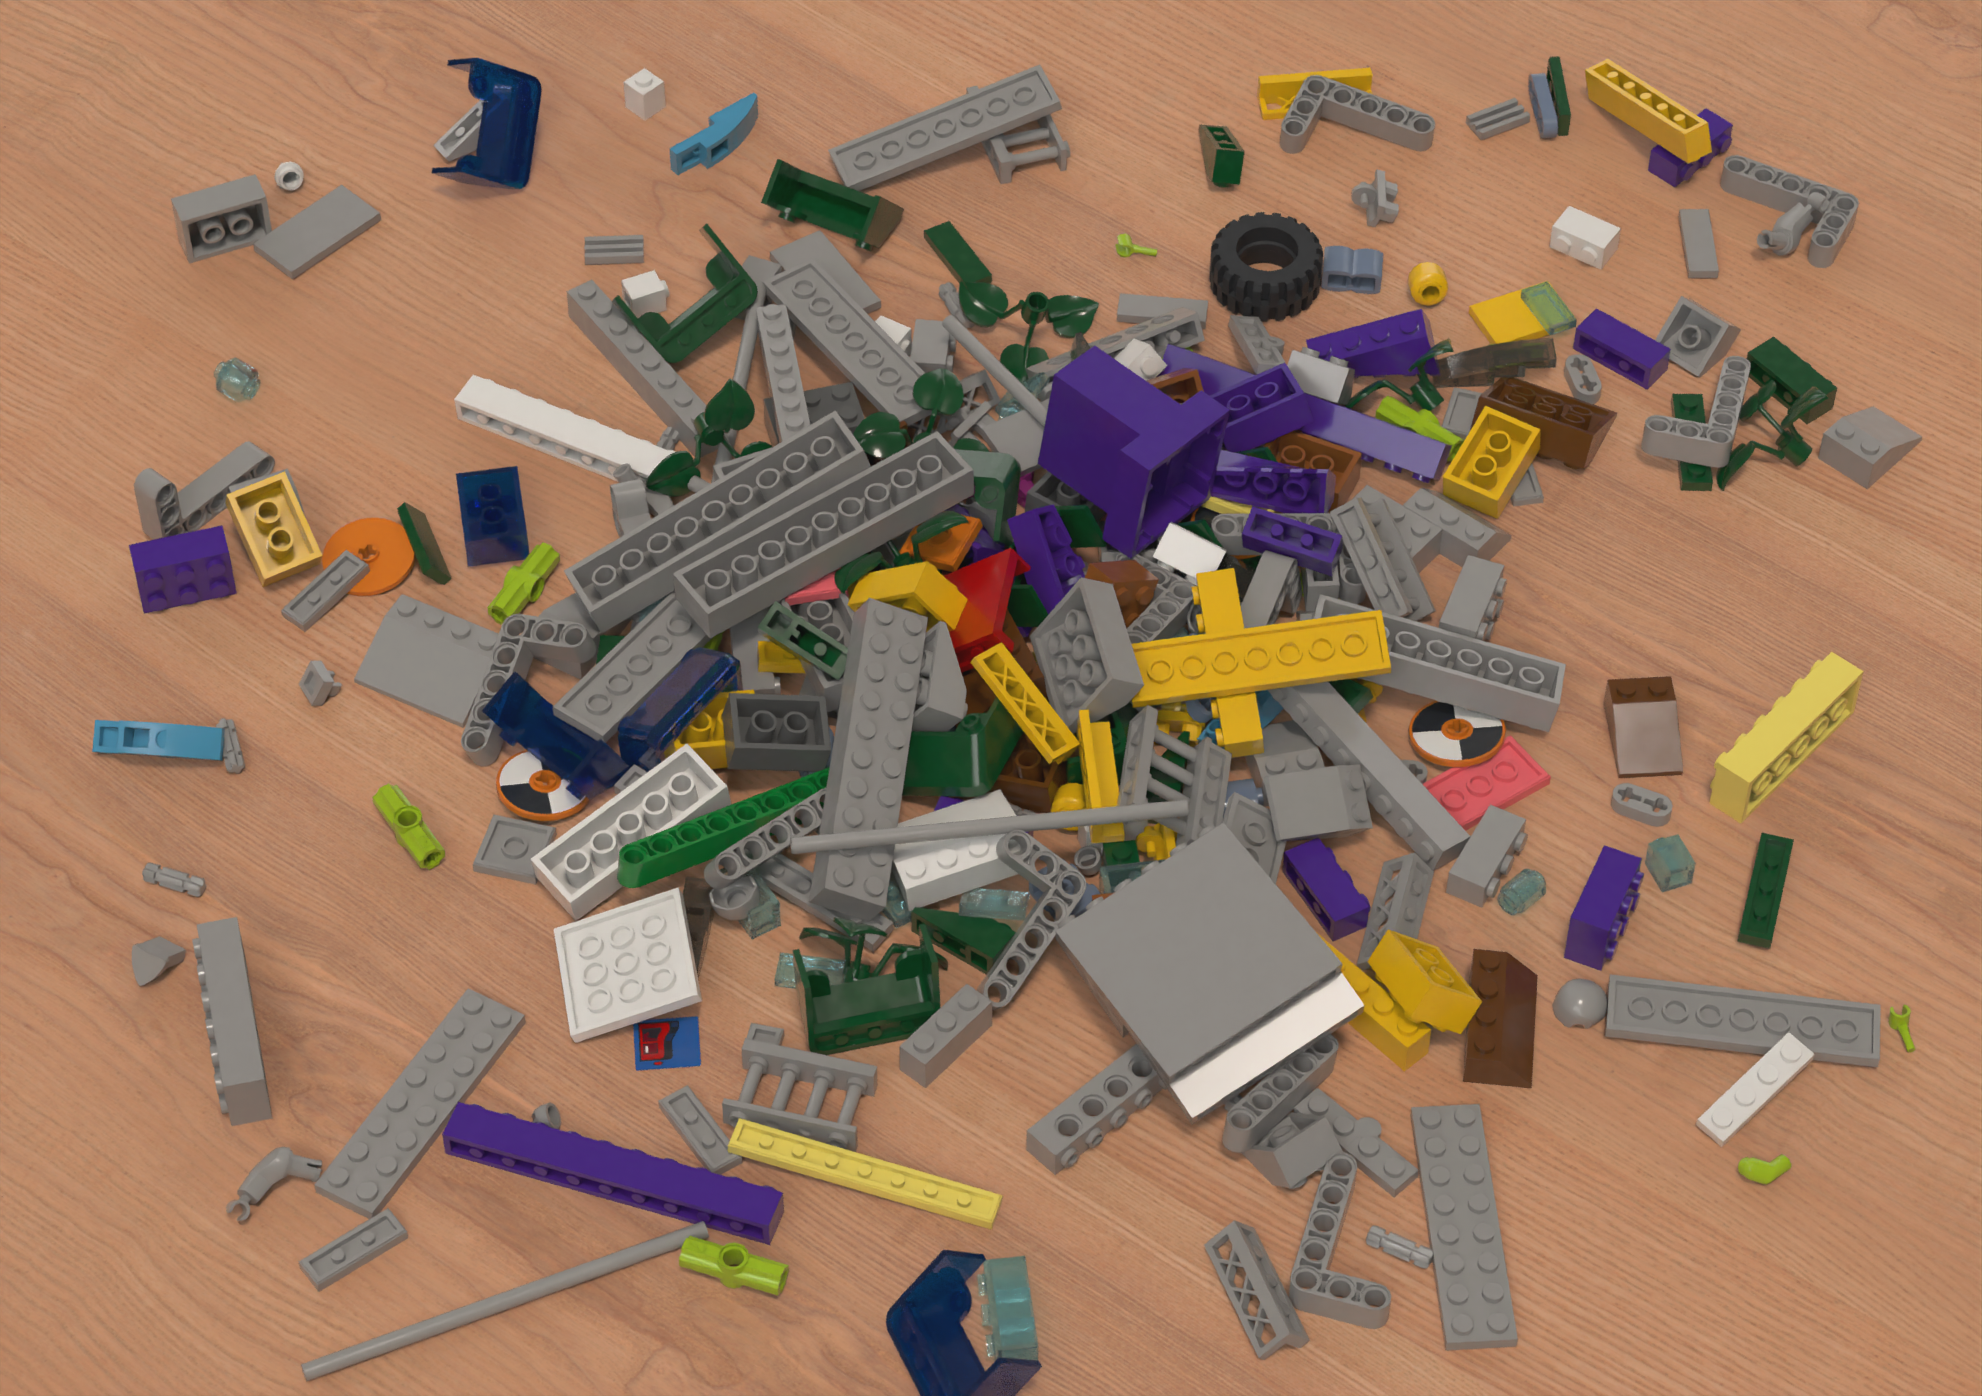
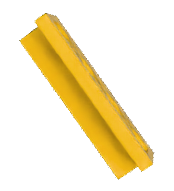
[1257,67,1373,120]
[971,642,1080,765]
[1076,710,1125,843]

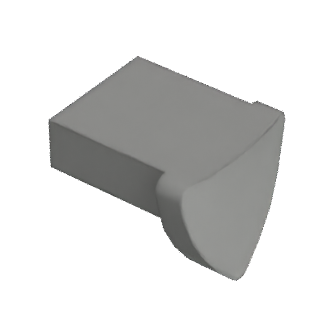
[132,936,186,986]

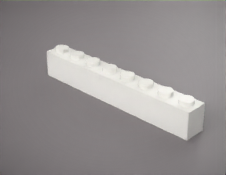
[454,375,675,497]

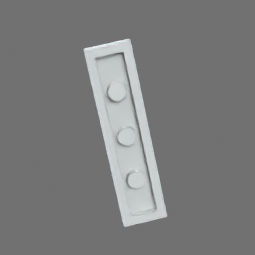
[1696,1032,1815,1147]

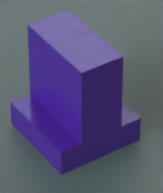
[1038,345,1230,559]

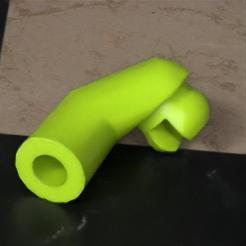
[1738,1154,1792,1184]

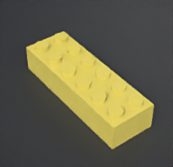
[1709,652,1864,824]

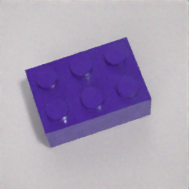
[1210,362,1314,452]
[129,525,237,614]
[1564,845,1644,971]

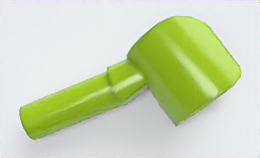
[1116,234,1157,258]
[1888,1005,1915,1053]

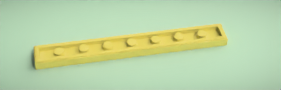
[728,1118,1003,1230]

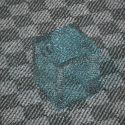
[1645,834,1696,893]

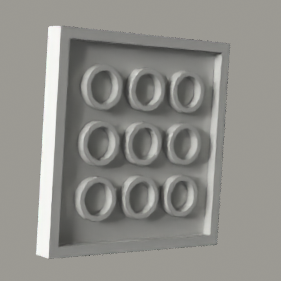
[554,887,702,1043]

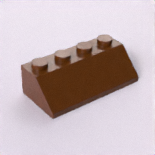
[1463,949,1538,1089]

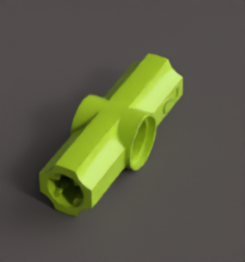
[1375,395,1464,462]
[487,542,560,625]
[373,783,445,870]
[679,1236,789,1296]

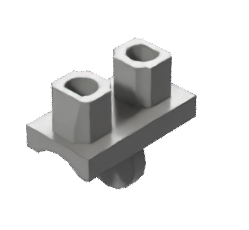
[1351,169,1399,227]
[945,401,996,447]

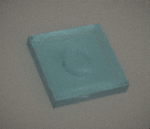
[959,888,1030,921]

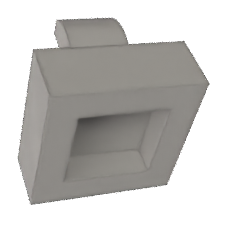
[299,660,342,706]

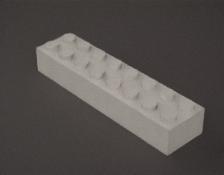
[1312,594,1566,732]

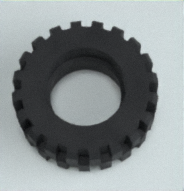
[1209,212,1323,322]

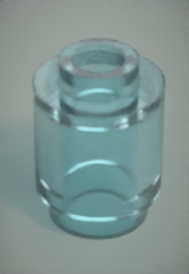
[1497,868,1546,915]

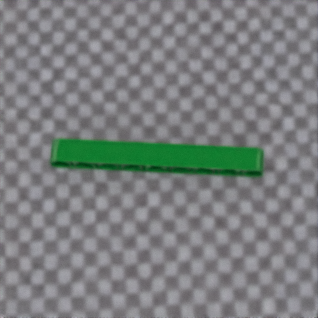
[617,767,830,888]

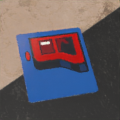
[633,1016,701,1071]

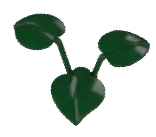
[958,280,1099,389]
[1345,338,1453,411]
[853,368,989,486]
[645,378,773,496]
[1716,379,1829,491]
[834,511,969,594]
[799,917,949,983]

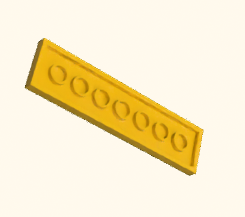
[1132,610,1391,708]

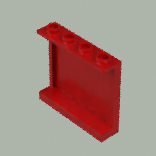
[944,548,1031,673]

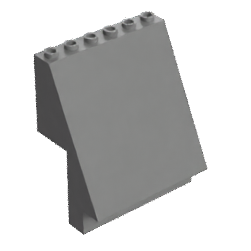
[1055,822,1365,1125]

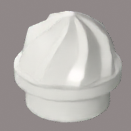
[274,162,304,190]

